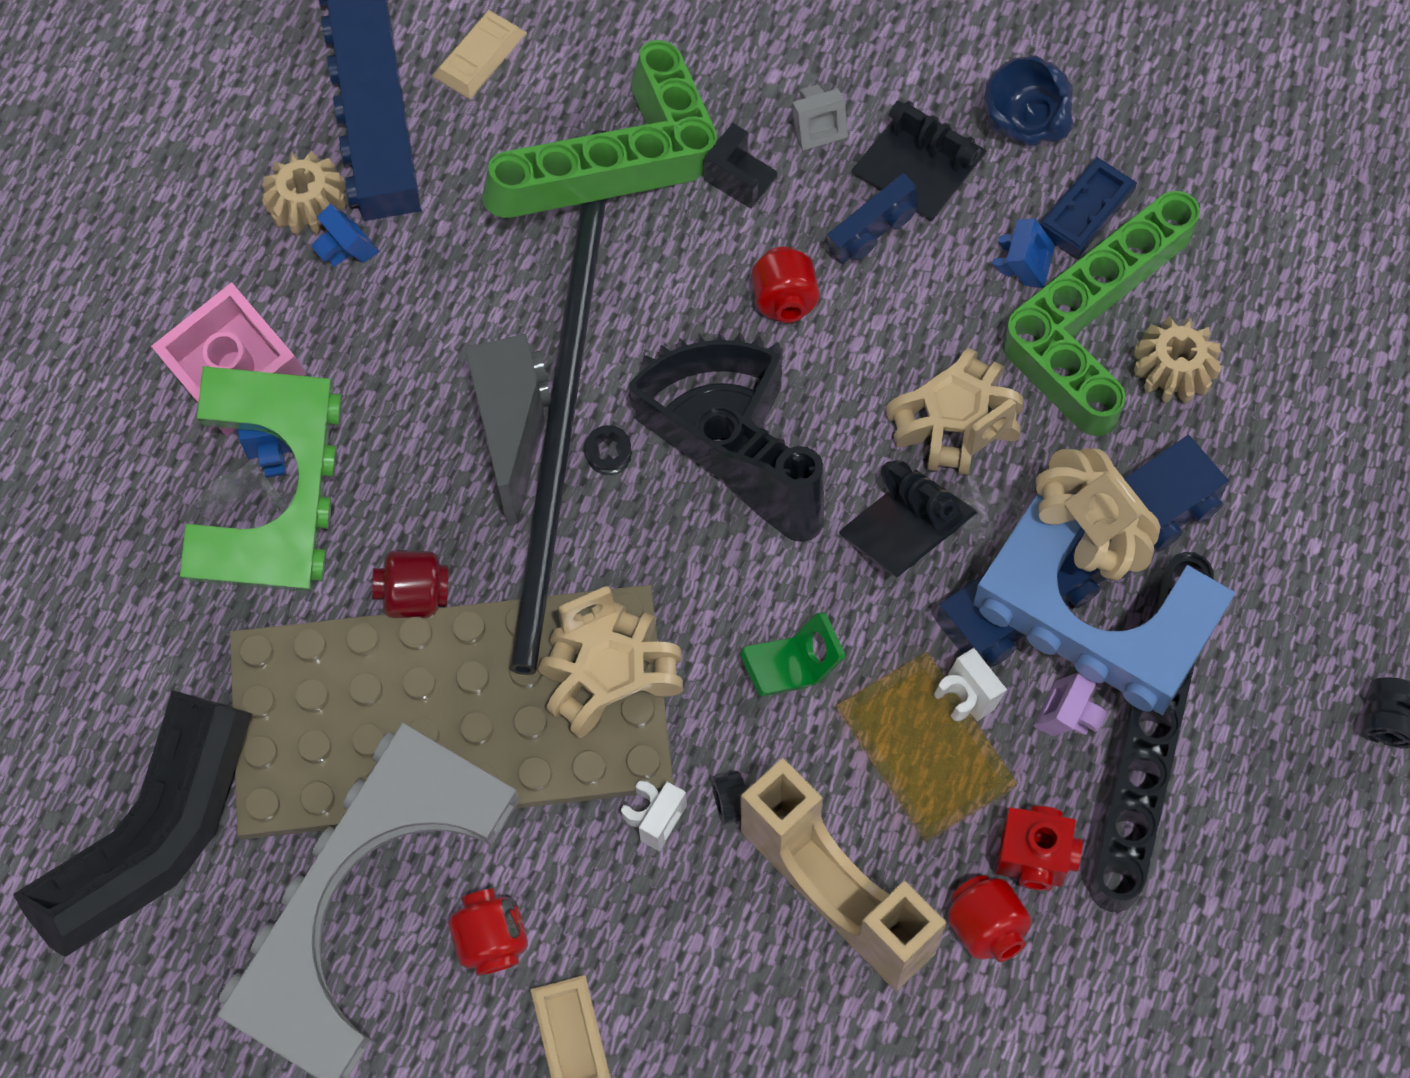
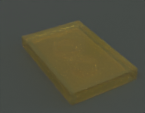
[837,652,1018,843]

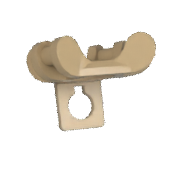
[885,348,1024,475]
[1036,448,1161,581]
[538,586,683,738]

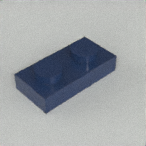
[827,173,918,265]

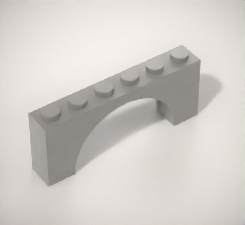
[217,723,520,1078]

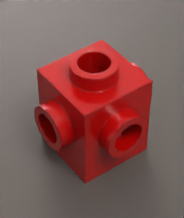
[995,806,1083,891]

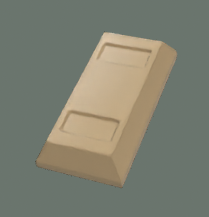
[432,10,527,99]
[531,975,610,1078]

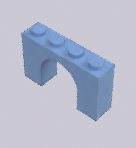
[973,494,1236,716]

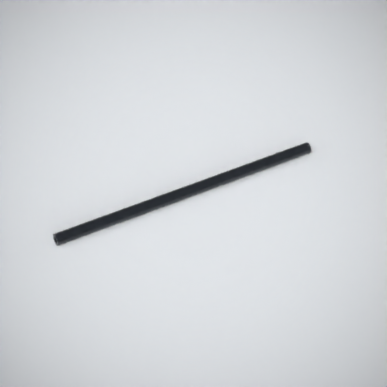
[509,130,608,675]

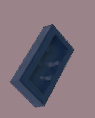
[1040,157,1137,259]

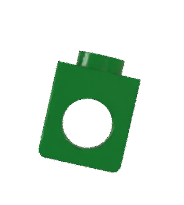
[740,612,845,697]

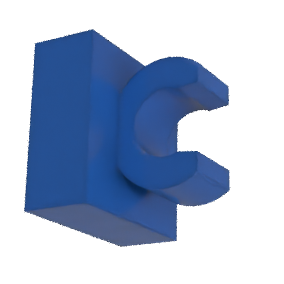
[311,203,380,267]
[992,218,1055,288]
[238,429,293,478]

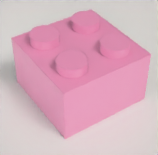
[151,282,307,436]

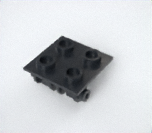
[851,100,987,221]
[838,460,977,578]

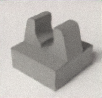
[792,84,848,151]

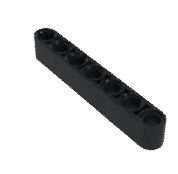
[1089,552,1214,913]

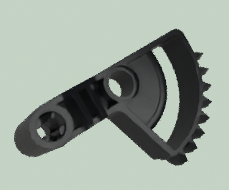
[629,331,824,542]

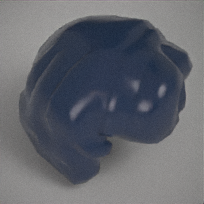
[984,55,1074,146]

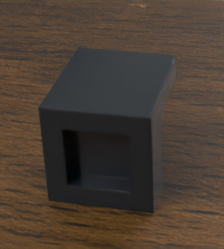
[704,122,778,209]

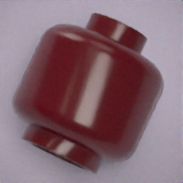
[372,550,448,618]

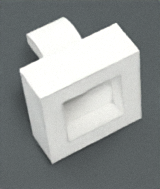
[934,648,1007,722]
[621,781,687,851]

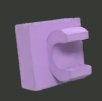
[1033,672,1107,736]

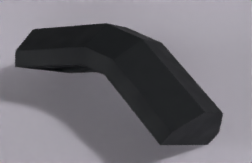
[13,690,251,957]

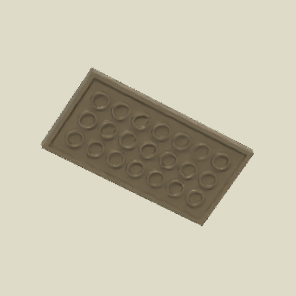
[230,585,673,840]

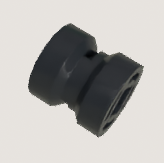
[1361,677,1410,749]

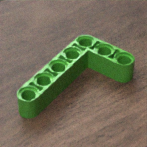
[482,40,717,218]
[1003,191,1200,436]

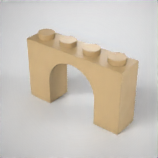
[741,758,946,992]

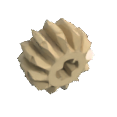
[262,150,346,237]
[1133,316,1221,405]

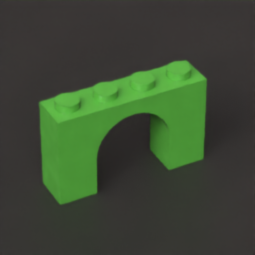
[180,366,342,592]

